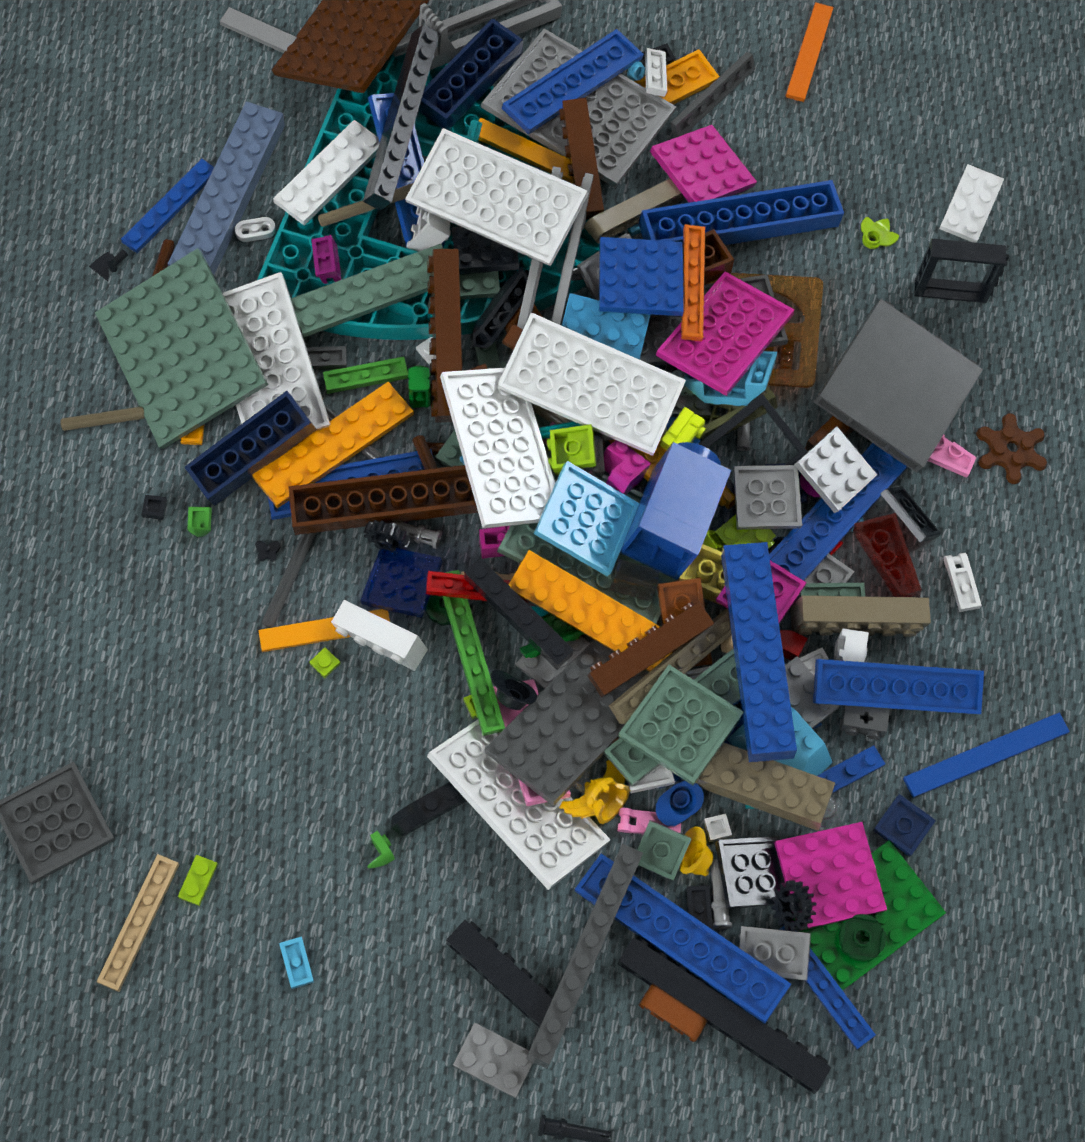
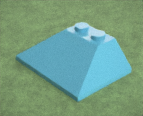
[684,351,777,406]
[727,707,833,776]

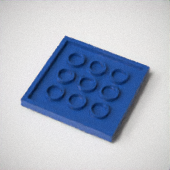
[599,237,684,316]

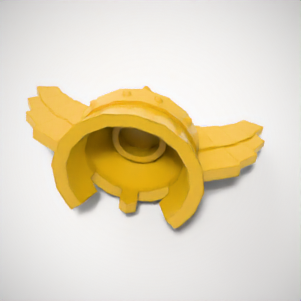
[559,760,630,824]

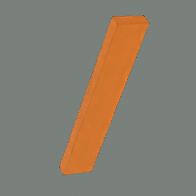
[786,2,834,102]
[681,225,705,341]

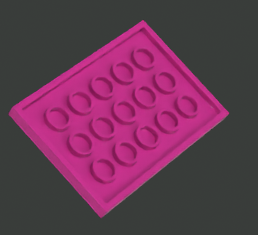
[656,272,795,396]

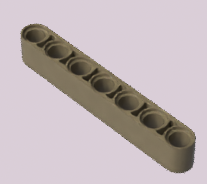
[584,179,686,243]

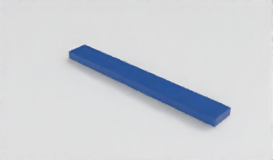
[903,712,1070,798]

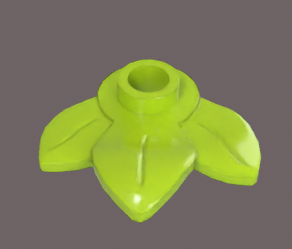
[861,217,899,249]

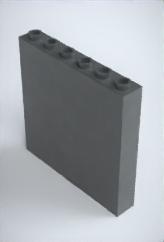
[813,299,983,472]

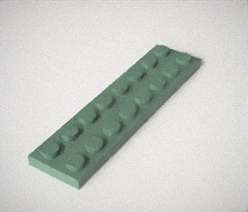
[291,244,443,337]
[604,648,740,787]

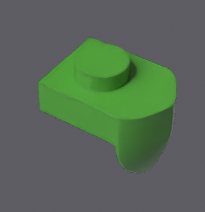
[187,507,212,537]
[367,830,395,868]

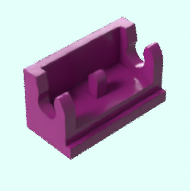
[311,235,342,284]

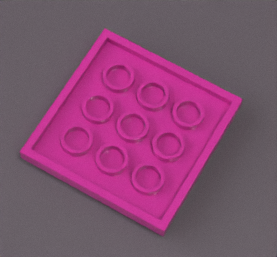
[650,125,757,203]
[774,822,887,930]

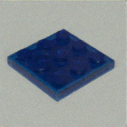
[360,548,443,618]

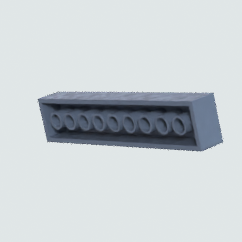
[167,101,285,275]

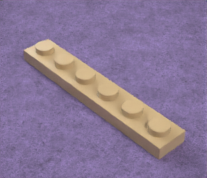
[97,854,180,992]

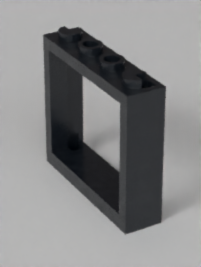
[914,238,1009,303]
[698,394,808,496]

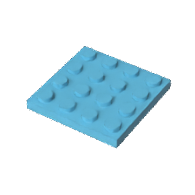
[534,461,640,576]

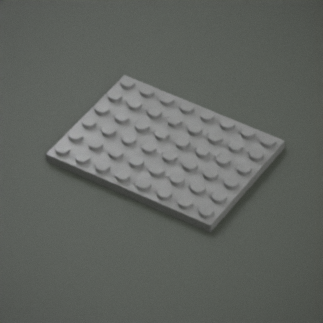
[481,29,676,188]

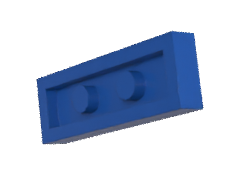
[818,745,885,794]

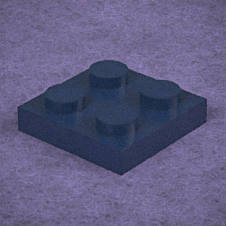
[873,794,936,857]

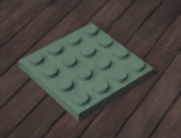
[618,665,744,786]

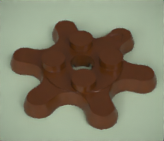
[976,413,1047,484]

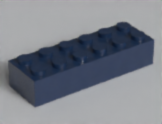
[418,18,523,130]
[185,391,317,506]

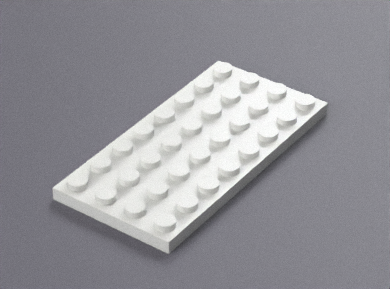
[405,128,589,266]
[223,272,330,432]
[497,313,686,456]
[440,368,555,528]
[427,720,610,890]

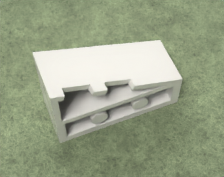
[406,207,451,252]
[834,629,869,662]

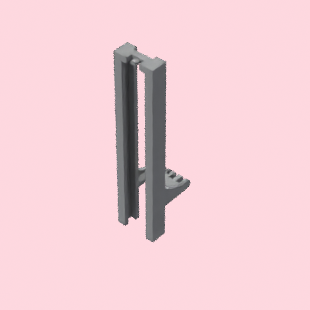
[392,0,562,70]
[517,166,593,329]

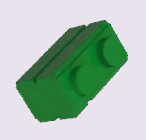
[408,365,430,408]

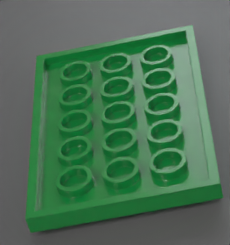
[793,841,946,991]

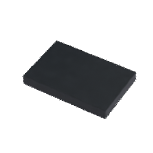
[880,486,941,542]

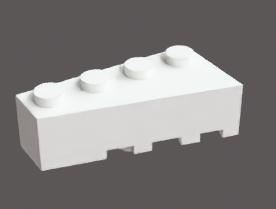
[331,600,428,671]

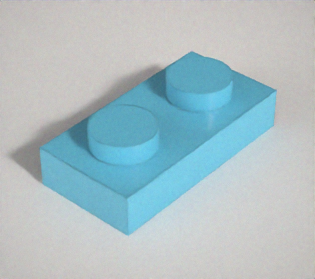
[279,936,314,989]

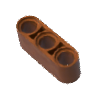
[639,985,708,1042]

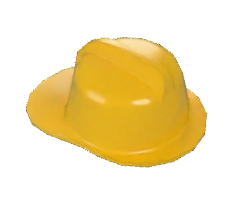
[680,826,714,876]

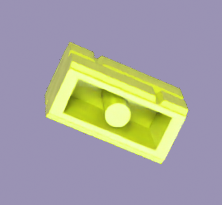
[660,407,706,450]

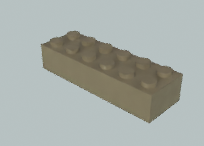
[790,595,931,637]
[696,743,835,831]

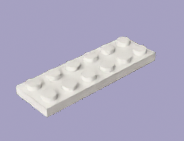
[273,120,380,225]

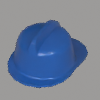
[656,780,704,826]

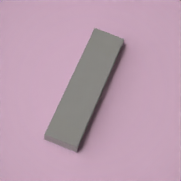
[220,7,297,53]

